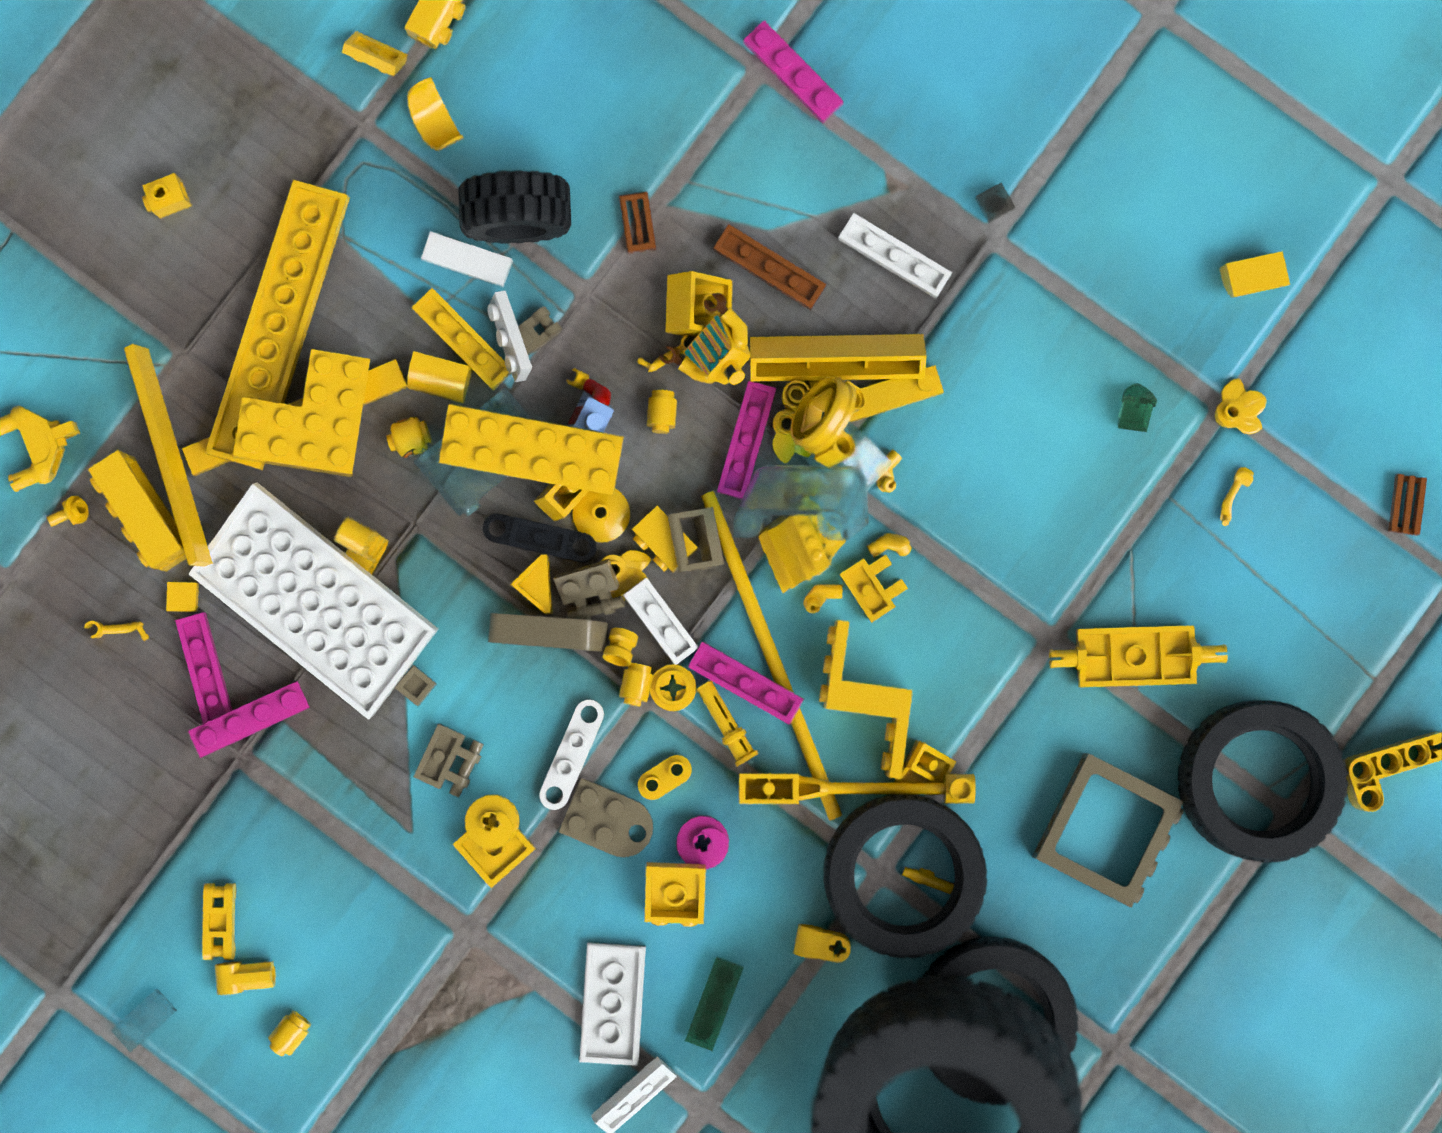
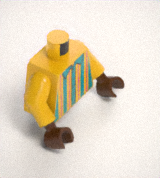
[659,293,751,385]

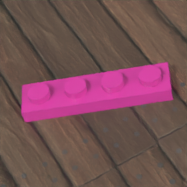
[743,21,844,124]
[717,380,776,500]
[175,612,233,724]
[688,642,804,725]
[188,681,310,758]

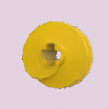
[465,794,520,849]

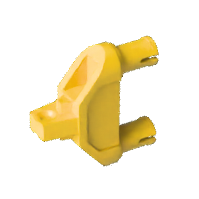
[0,405,80,492]

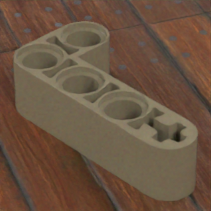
[488,613,608,652]

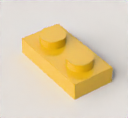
[342,31,408,76]

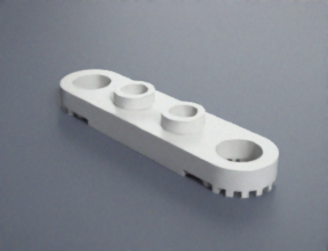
[540,700,604,810]

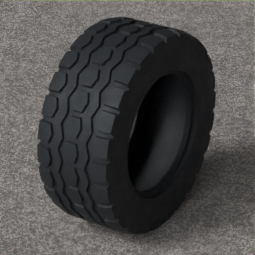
[811,976,1082,1133]

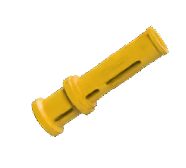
[696,680,759,767]

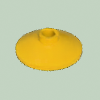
[573,488,630,543]

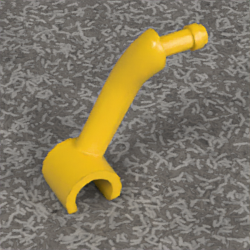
[637,335,688,372]
[1220,467,1254,526]
[84,621,149,641]

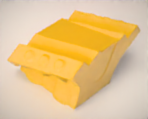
[758,498,846,593]

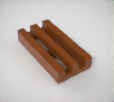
[619,192,656,254]
[1388,474,1427,536]

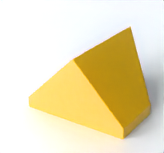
[510,555,552,614]
[893,740,956,783]

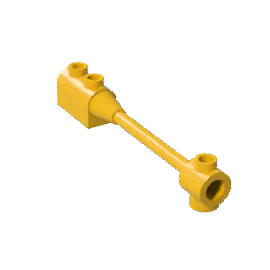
[404,0,466,49]
[739,773,976,804]

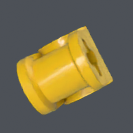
[793,924,851,962]

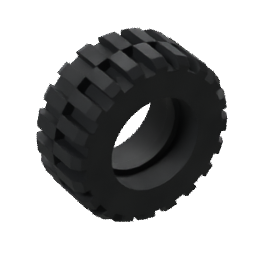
[458,170,572,244]

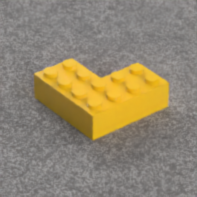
[233,349,370,477]

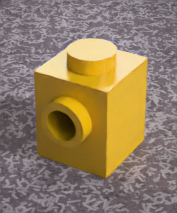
[142,173,192,218]

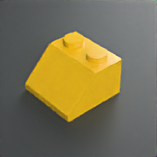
[665,271,733,337]

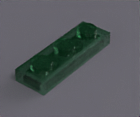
[685,956,744,1051]

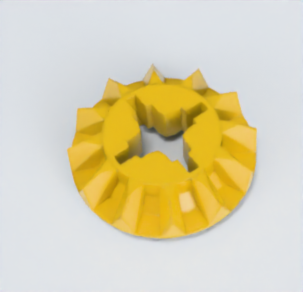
[650,665,696,711]

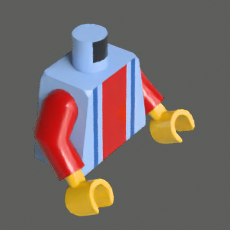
[566,368,614,432]

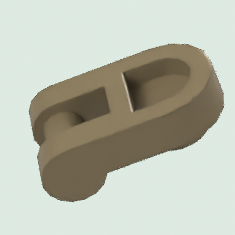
[518,306,563,355]

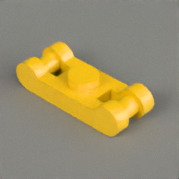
[202,883,237,960]

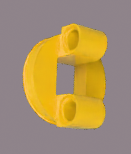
[791,376,866,467]

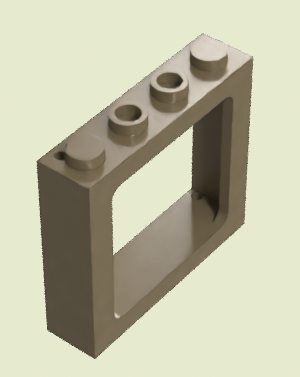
[1032,753,1184,907]

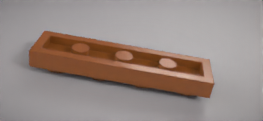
[713,224,827,311]

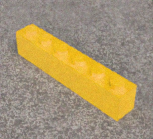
[750,334,926,381]

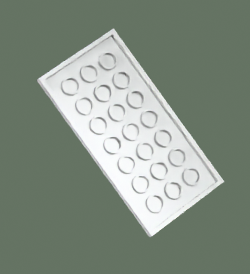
[189,482,438,720]

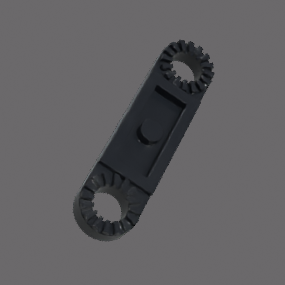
[483,514,597,562]

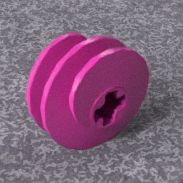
[676,816,729,869]

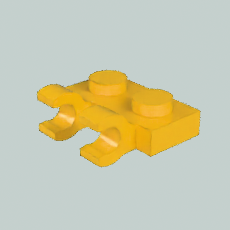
[840,554,908,623]

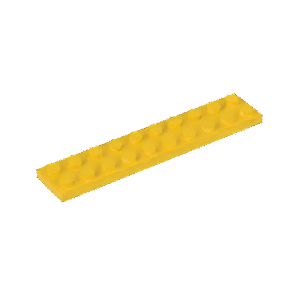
[205,180,350,471]

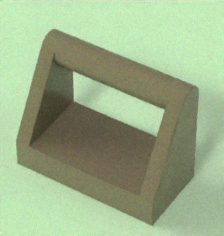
[667,507,724,573]

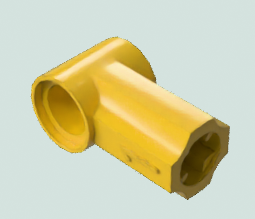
[215,961,276,995]

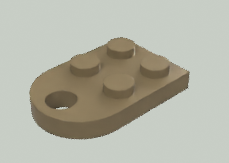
[559,778,653,857]

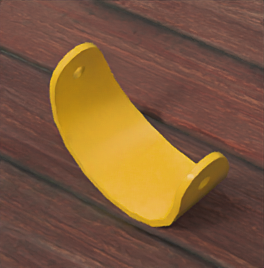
[407,77,464,151]

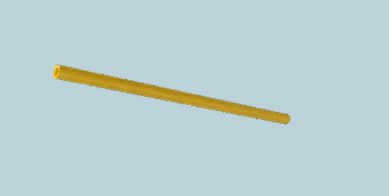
[701,491,842,821]

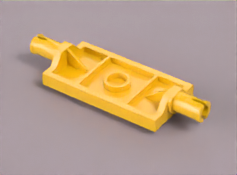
[1049,625,1228,687]

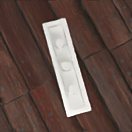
[838,213,952,299]

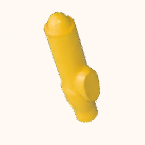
[902,867,954,894]

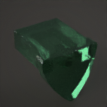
[1117,383,1158,432]

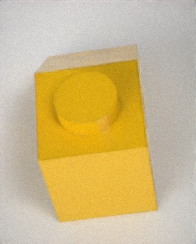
[534,484,589,521]

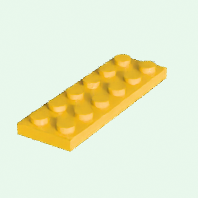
[439,404,624,495]

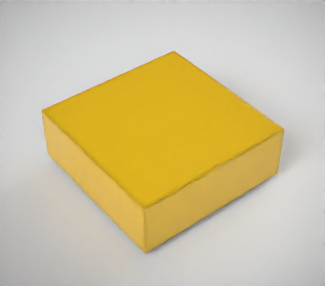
[166,582,199,612]

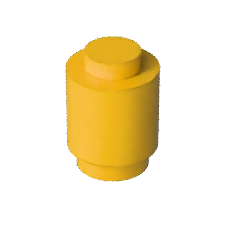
[647,390,677,434]
[619,663,653,707]
[268,1010,311,1057]

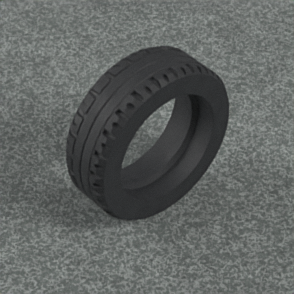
[1178,700,1348,863]
[823,794,987,959]
[923,936,1079,1106]

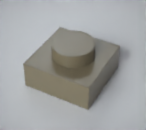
[395,665,437,706]

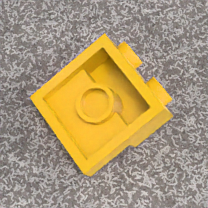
[645,862,706,927]

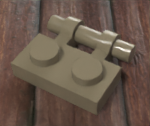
[553,559,625,620]
[413,724,484,797]

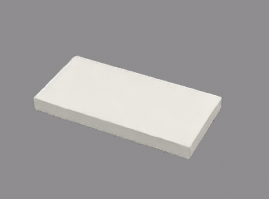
[579,942,646,1066]

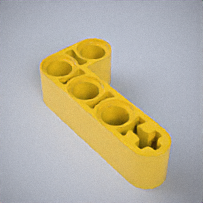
[335,517,388,575]
[1345,731,1442,812]

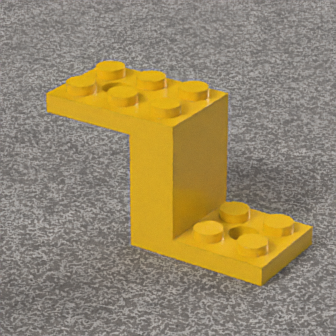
[819,620,913,779]

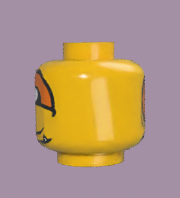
[386,416,432,458]

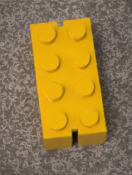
[88,450,186,572]

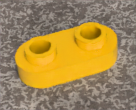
[638,755,692,800]

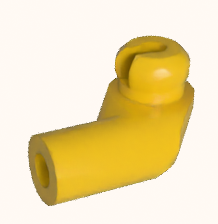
[875,449,903,493]
[866,533,912,558]
[803,584,843,614]

